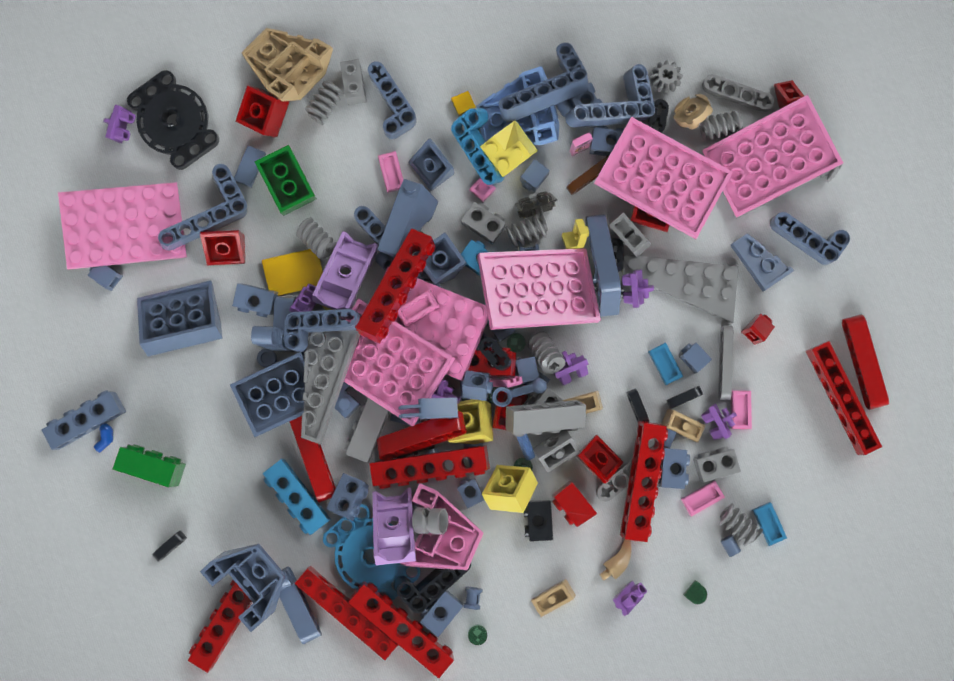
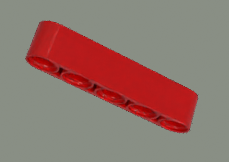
[842,314,889,410]
[377,411,467,460]
[289,416,336,503]

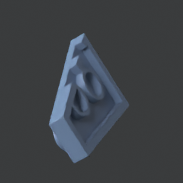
[730,233,795,292]

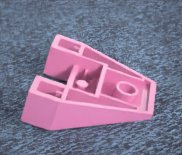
[400,483,484,570]

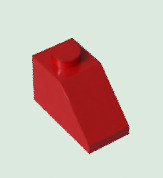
[774,80,804,110]
[741,314,775,345]

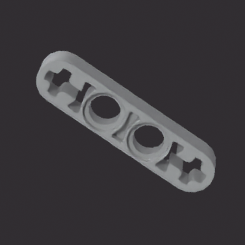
[702,74,774,112]
[718,325,734,400]
[596,459,651,502]

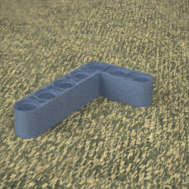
[499,43,589,122]
[565,64,655,128]
[158,164,247,251]
[585,214,621,317]
[251,296,297,352]

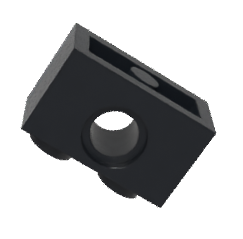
[524,500,553,542]

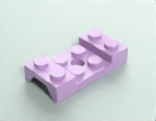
[312,231,378,310]
[373,488,416,565]

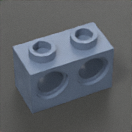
[327,473,369,521]

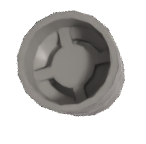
[412,507,448,535]

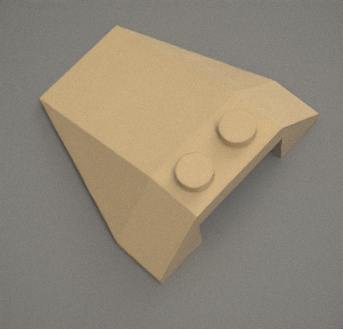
[242,28,333,101]

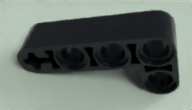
[393,564,471,613]

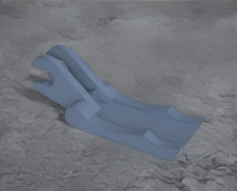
[399,398,458,419]

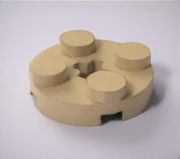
[673,94,713,130]

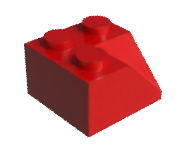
[235,86,289,137]
[552,481,597,527]

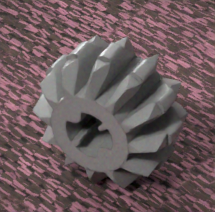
[650,60,683,94]

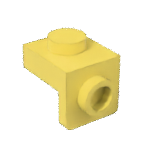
[561,219,589,249]

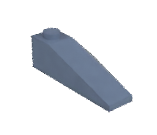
[377,179,438,257]

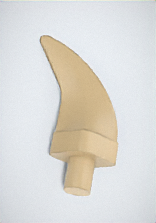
[599,539,631,581]

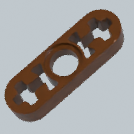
[566,155,610,195]

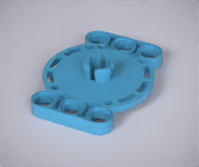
[323,504,421,605]

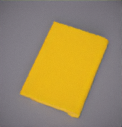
[262,249,323,296]

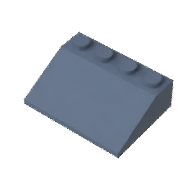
[137,281,223,356]
[230,352,305,437]

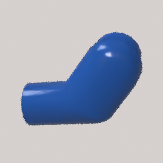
[93,423,113,453]

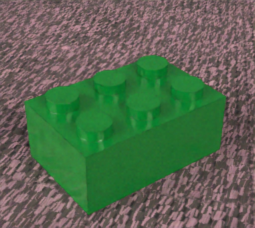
[254,145,317,216]
[112,444,186,488]

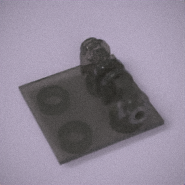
[515,191,558,219]

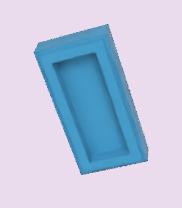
[648,342,683,385]
[752,502,787,546]

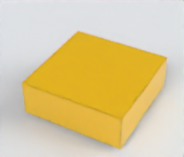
[451,91,476,116]

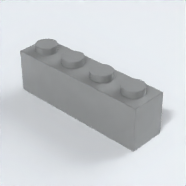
[344,398,389,463]
[506,400,586,437]

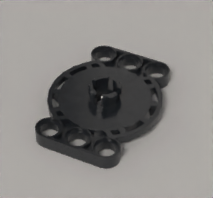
[127,70,219,170]

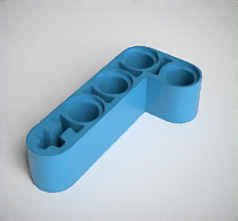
[451,108,505,185]

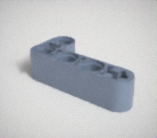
[368,61,417,139]
[770,212,850,265]
[284,309,362,352]
[279,566,322,644]

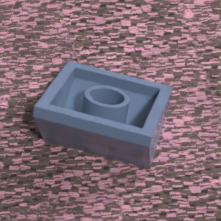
[409,138,454,191]
[414,232,467,285]

